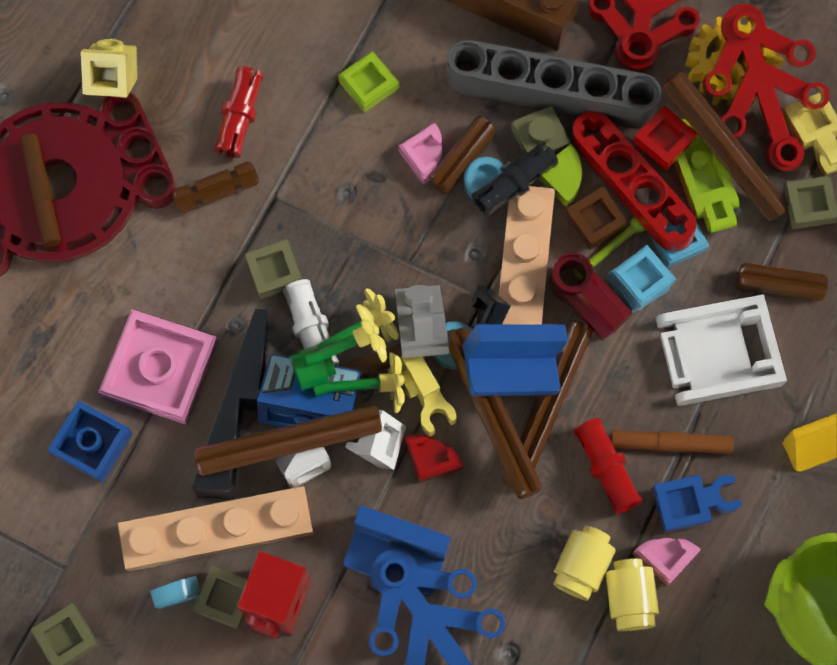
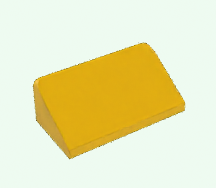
[782,413,837,472]

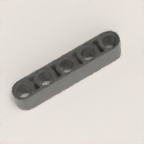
[447,40,661,128]

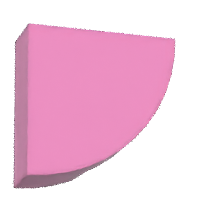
[399,123,443,185]
[632,538,701,586]

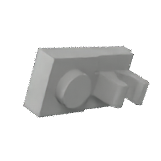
[395,285,449,358]

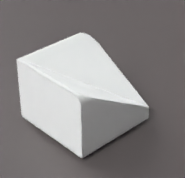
[276,447,331,489]

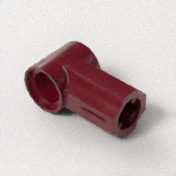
[549,252,633,341]

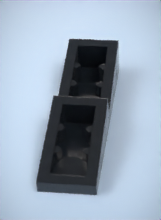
[192,309,271,500]

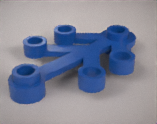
[369,549,505,665]

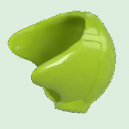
[764,533,837,665]

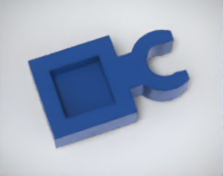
[652,475,742,533]

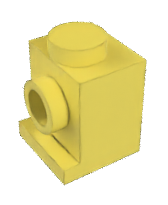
[81,39,137,97]

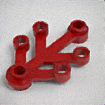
[588,0,700,71]
[702,4,830,172]

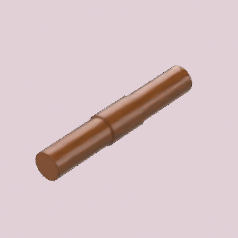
[611,429,734,454]

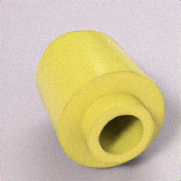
[553,525,616,601]
[605,559,659,631]

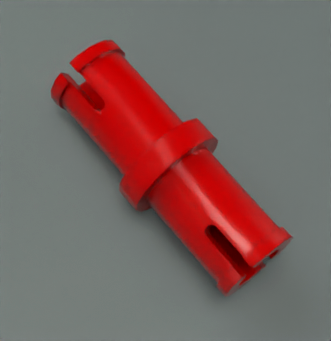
[213,66,264,158]
[574,418,643,514]

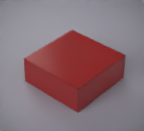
[633,105,698,170]

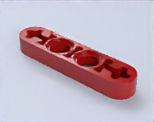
[572,111,696,251]

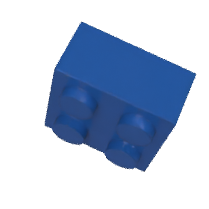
[47,400,133,484]

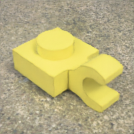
[782,93,837,176]
[401,356,456,436]

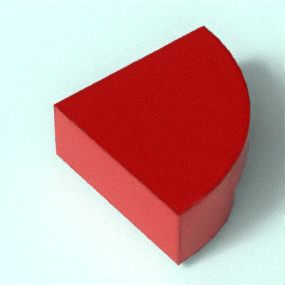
[404,434,463,483]

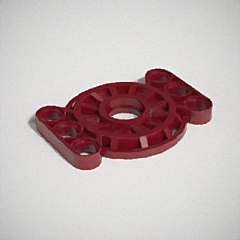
[0,92,177,277]

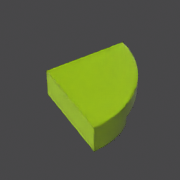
[539,144,582,208]

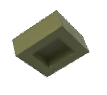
[511,106,570,155]
[783,176,837,229]
[245,239,302,300]
[193,565,247,630]
[30,603,100,665]

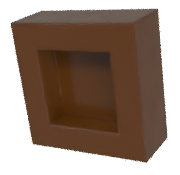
[565,186,629,250]

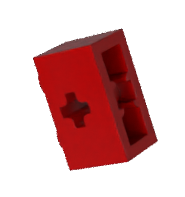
[237,551,312,639]

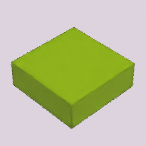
[338,51,399,113]

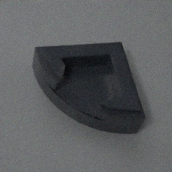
[472,285,511,330]

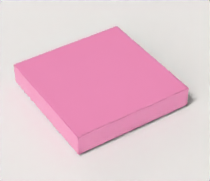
[98,309,218,425]

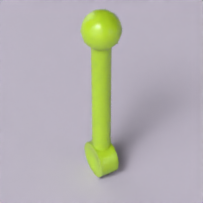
[573,217,645,280]

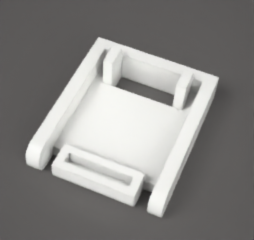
[656,294,787,406]

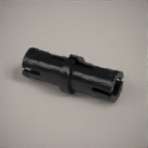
[471,141,559,217]

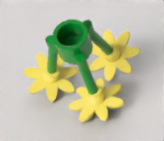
[290,288,405,413]

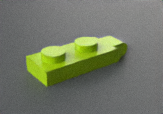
[674,119,739,233]

